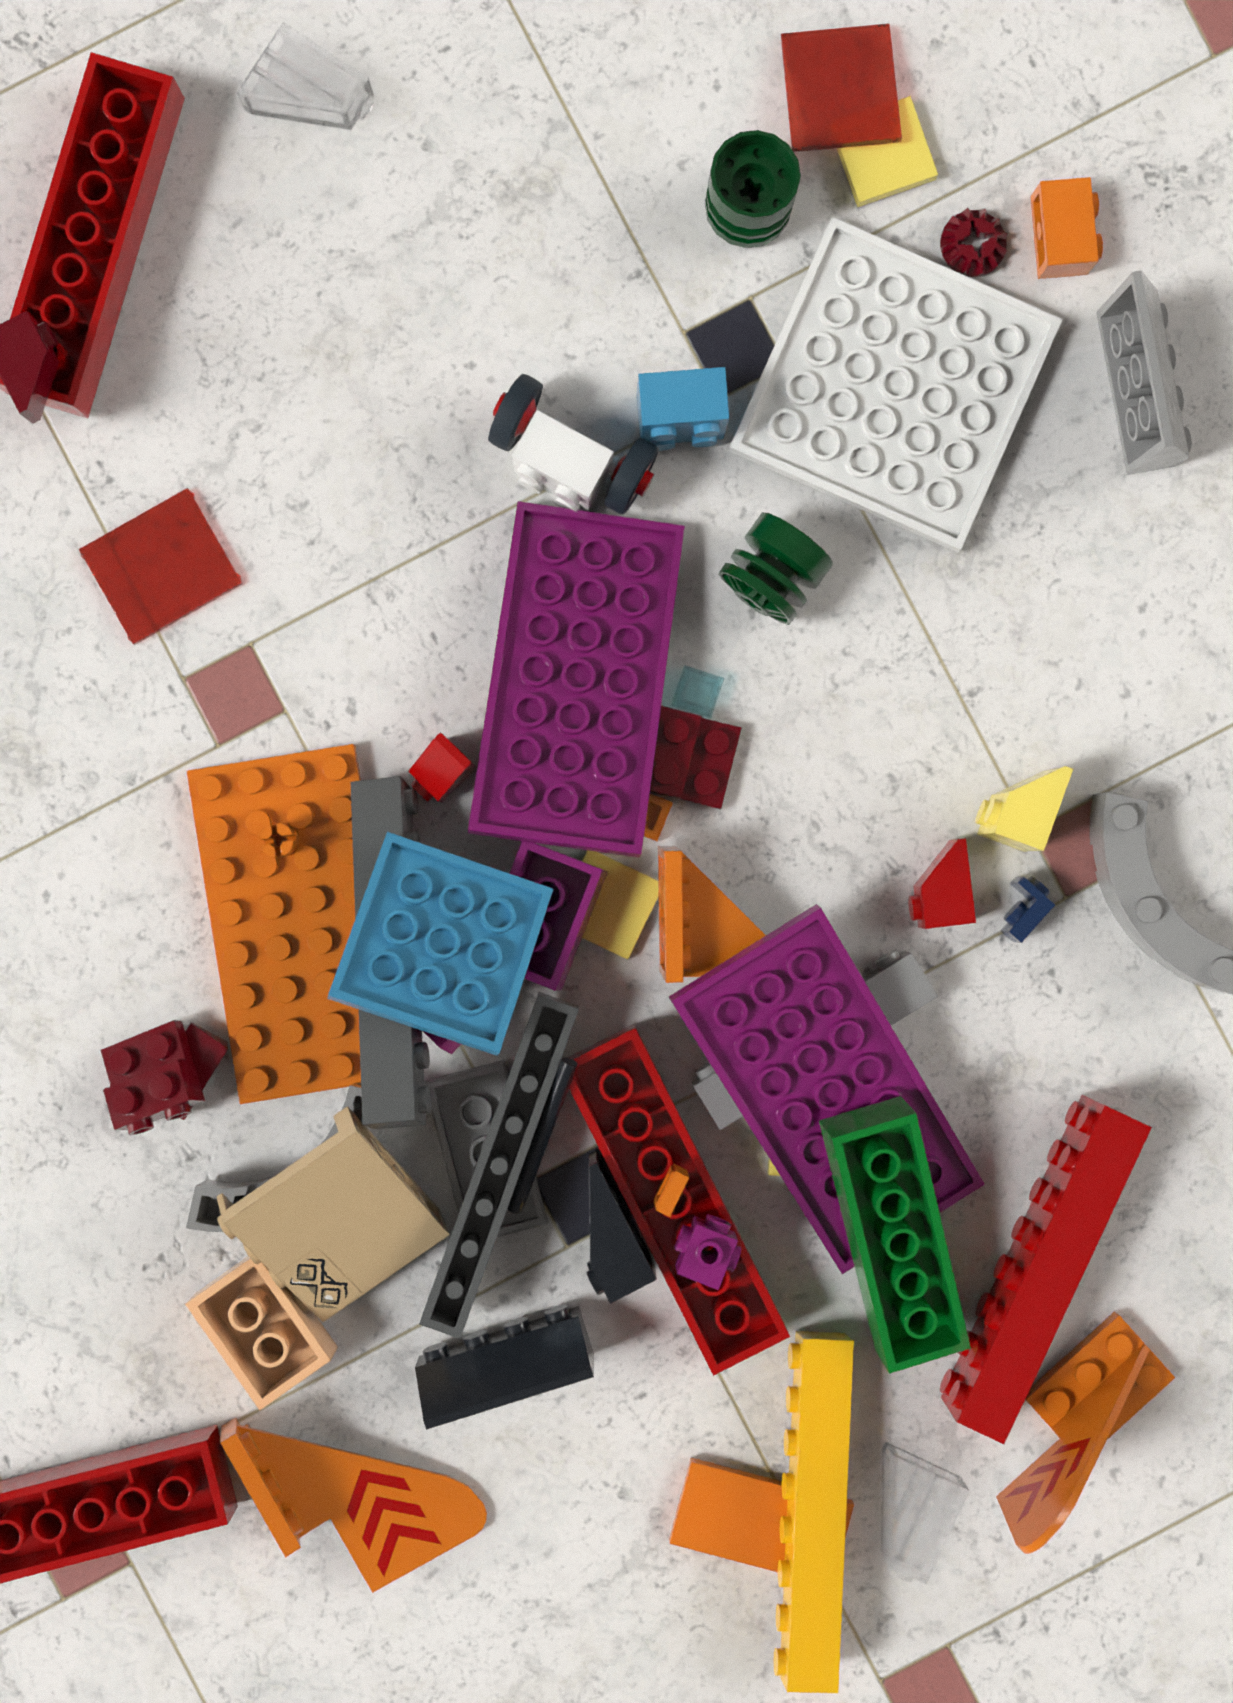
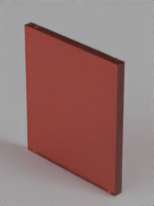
[780,23,902,152]
[79,488,243,645]

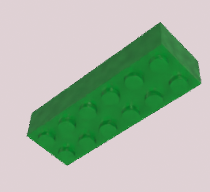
[819,1096,971,1374]

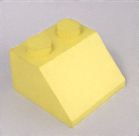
[975,766,1073,852]

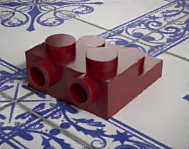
[650,706,742,810]
[100,1020,205,1136]

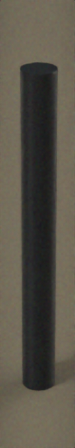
[507,1057,578,1214]

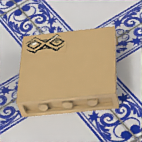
[217,1106,450,1322]

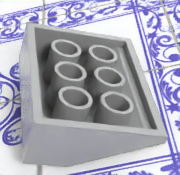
[1096,270,1192,475]

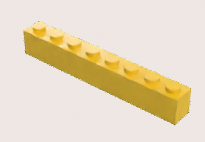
[773,1331,854,1693]

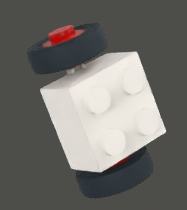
[488,374,659,515]

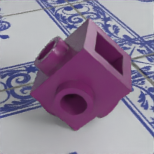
[674,1214,741,1290]

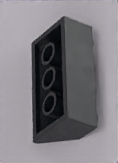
[415,1304,594,1430]

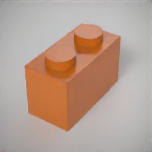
[1030,177,1103,279]

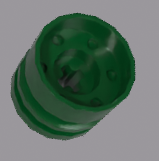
[704,130,801,248]
[719,512,833,625]

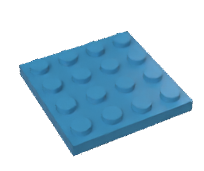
[327,832,553,1056]

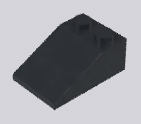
[586,1150,657,1304]

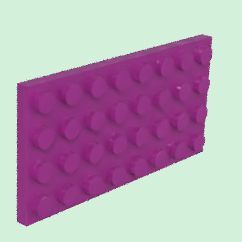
[468,501,685,858]
[669,904,985,1274]

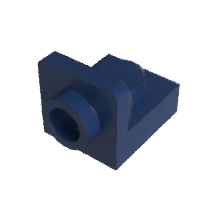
[1001,876,1055,943]

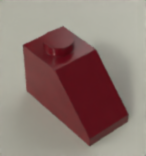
[0,311,59,424]

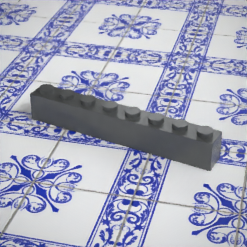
[351,776,432,1129]
[419,992,579,1339]

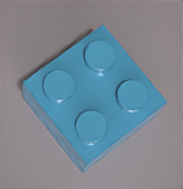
[636,367,729,451]

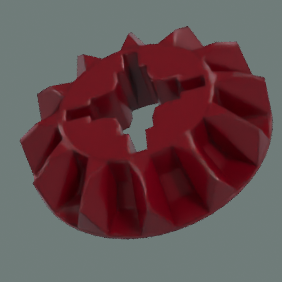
[940,208,1008,277]

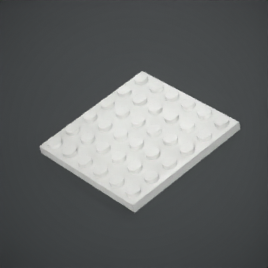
[729,217,1063,553]

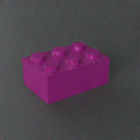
[509,841,608,991]

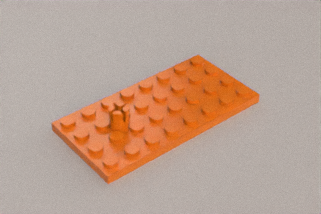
[186,744,361,1104]

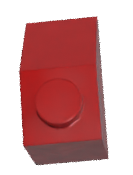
[408,732,477,803]
[908,838,976,929]

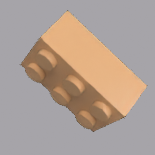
[185,1256,338,1410]

